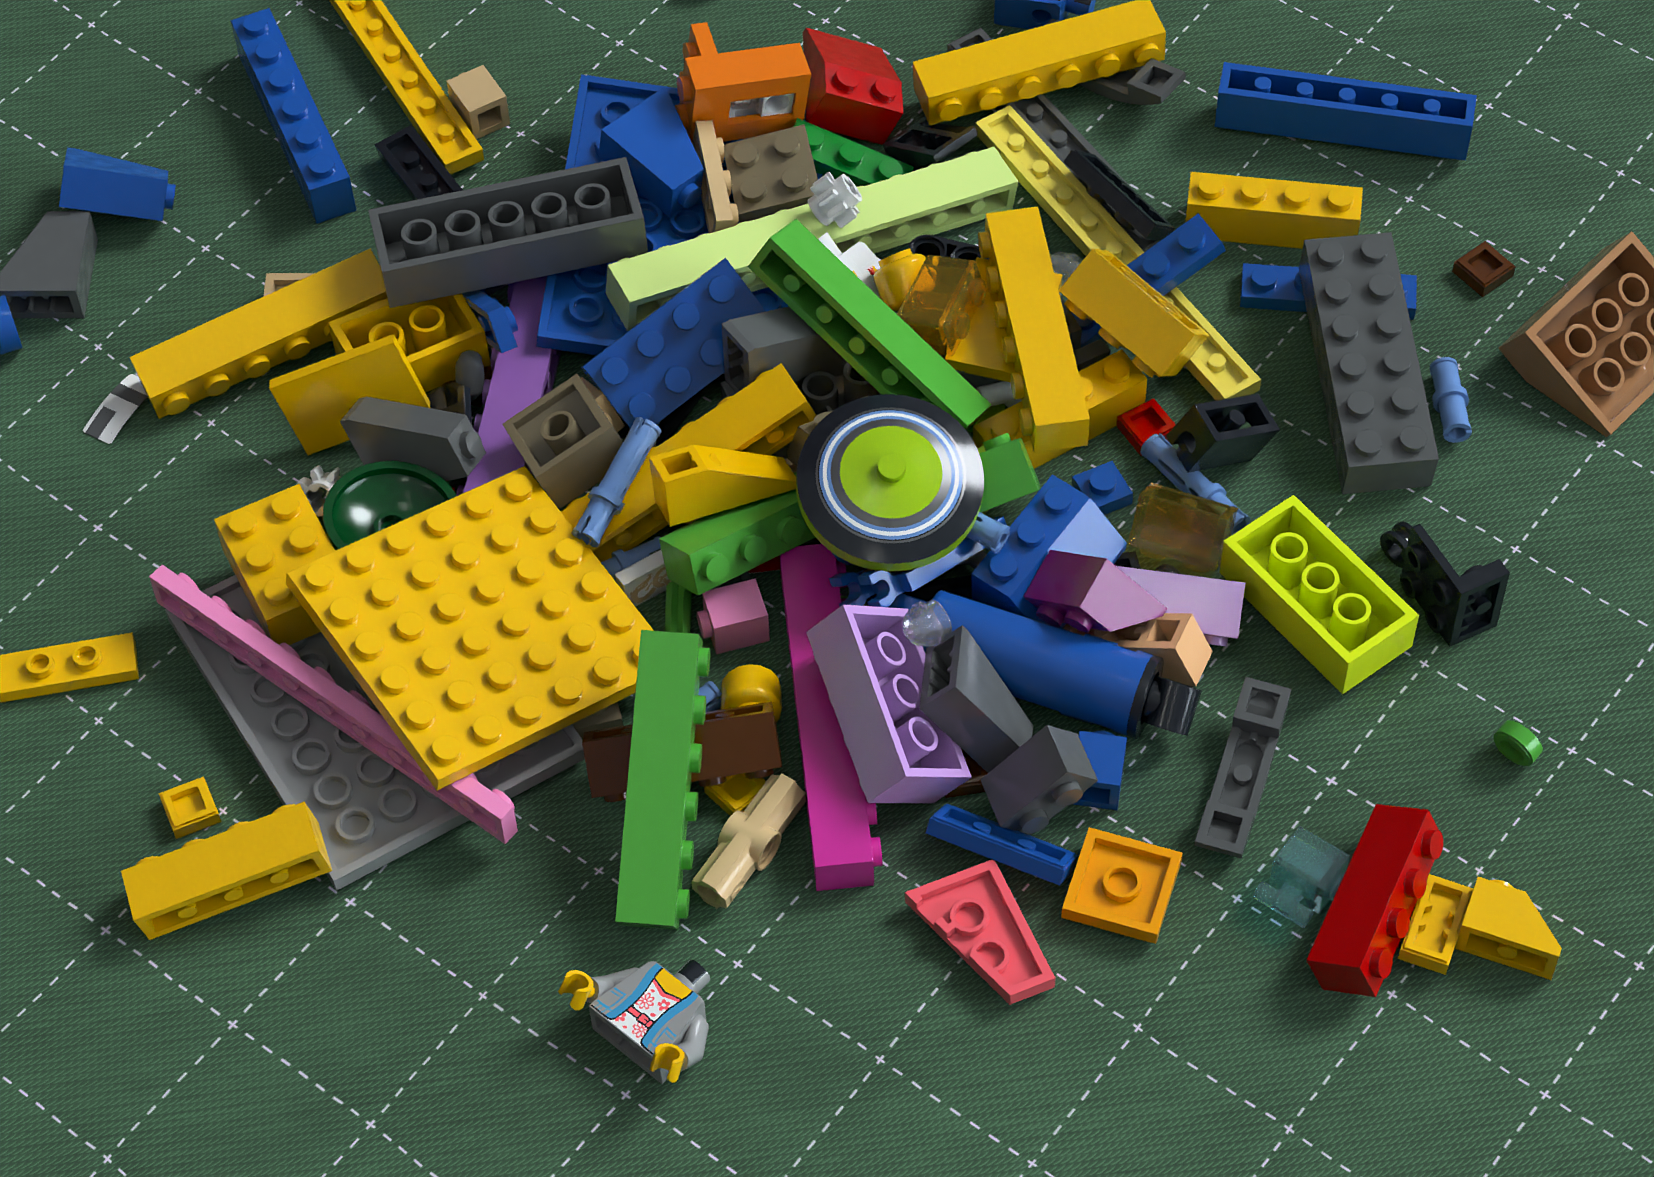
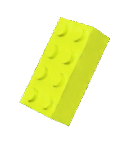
[1219,495,1419,694]

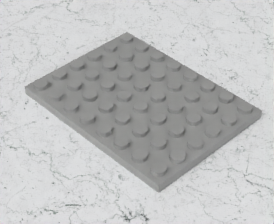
[165,575,585,891]

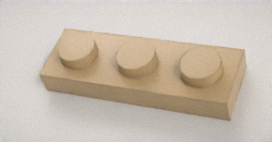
[692,120,739,234]

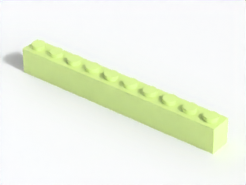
[606,147,1018,331]

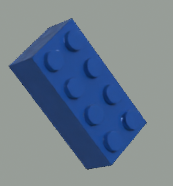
[581,258,766,430]

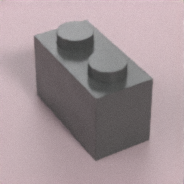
[981,725,1098,835]

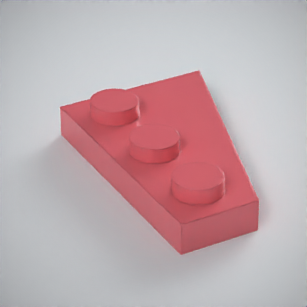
[905,859,1055,1005]

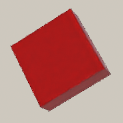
[1116,398,1176,456]

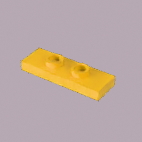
[0,632,139,703]

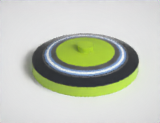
[796,394,984,571]

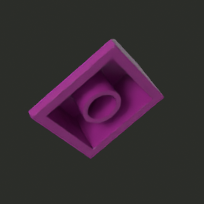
[1024,550,1167,633]

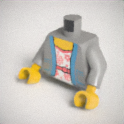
[558,959,711,1084]

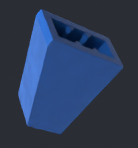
[599,88,704,218]
[59,147,176,221]

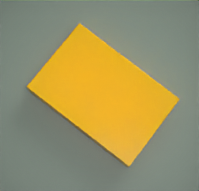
[945,257,1062,382]
[269,334,430,455]

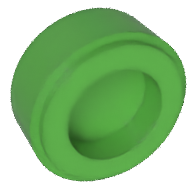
[1493,720,1543,766]

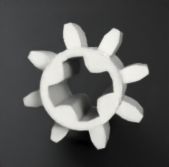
[808,172,862,228]
[296,465,341,516]

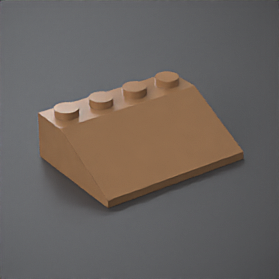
[1498,231,1654,437]

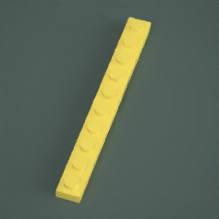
[975,105,1261,401]

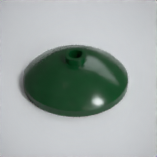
[323,461,457,551]

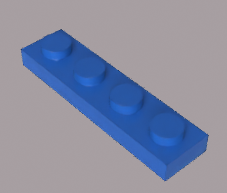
[1071,213,1226,347]
[1240,263,1417,320]

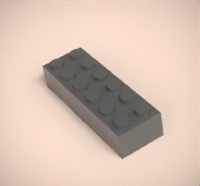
[368,157,648,308]
[1299,232,1439,494]

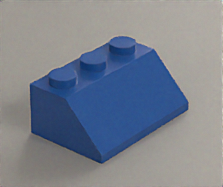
[971,474,1127,628]

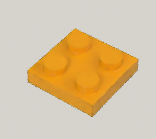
[1061,827,1183,944]

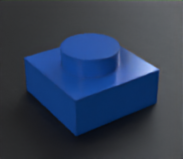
[1072,461,1133,515]

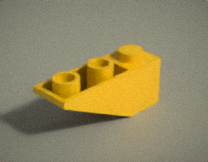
[649,444,796,527]

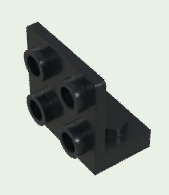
[1400,524,1510,647]

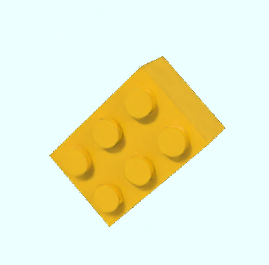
[1059,249,1209,378]
[328,293,491,392]
[214,484,335,645]

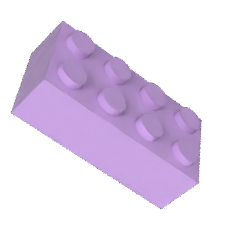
[806,605,972,803]

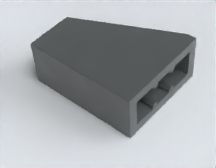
[0,210,98,318]
[722,306,838,393]
[340,396,486,481]
[919,625,1033,773]

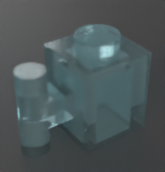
[1253,826,1350,928]

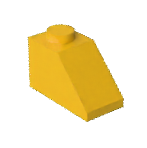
[1455,877,1562,980]

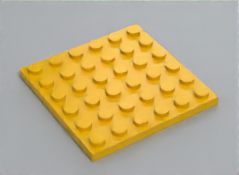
[286,466,654,791]

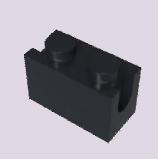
[1166,394,1280,473]

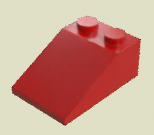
[803,27,903,145]

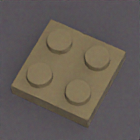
[724,124,818,223]

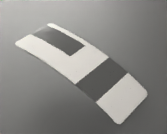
[83,374,148,444]

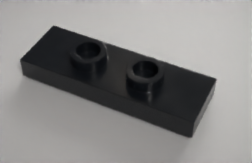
[1064,150,1175,242]

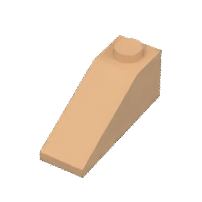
[1064,613,1213,686]

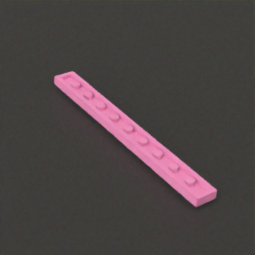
[149,565,518,844]

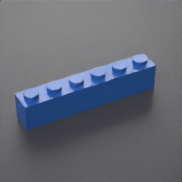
[230,8,357,224]
[1215,62,1477,161]

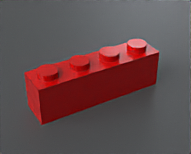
[1306,804,1444,997]

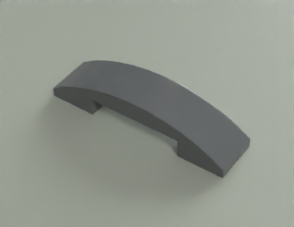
[1046,19,1186,105]
[1194,677,1292,859]

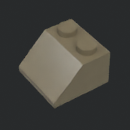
[502,374,623,509]

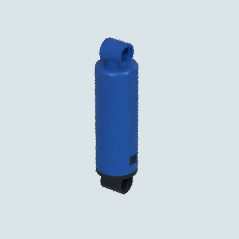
[888,590,1202,739]

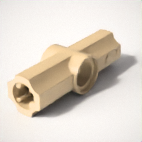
[692,773,806,908]

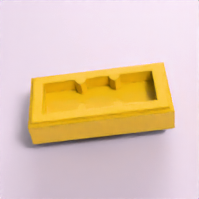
[1398,874,1473,975]

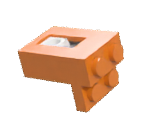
[675,22,811,142]

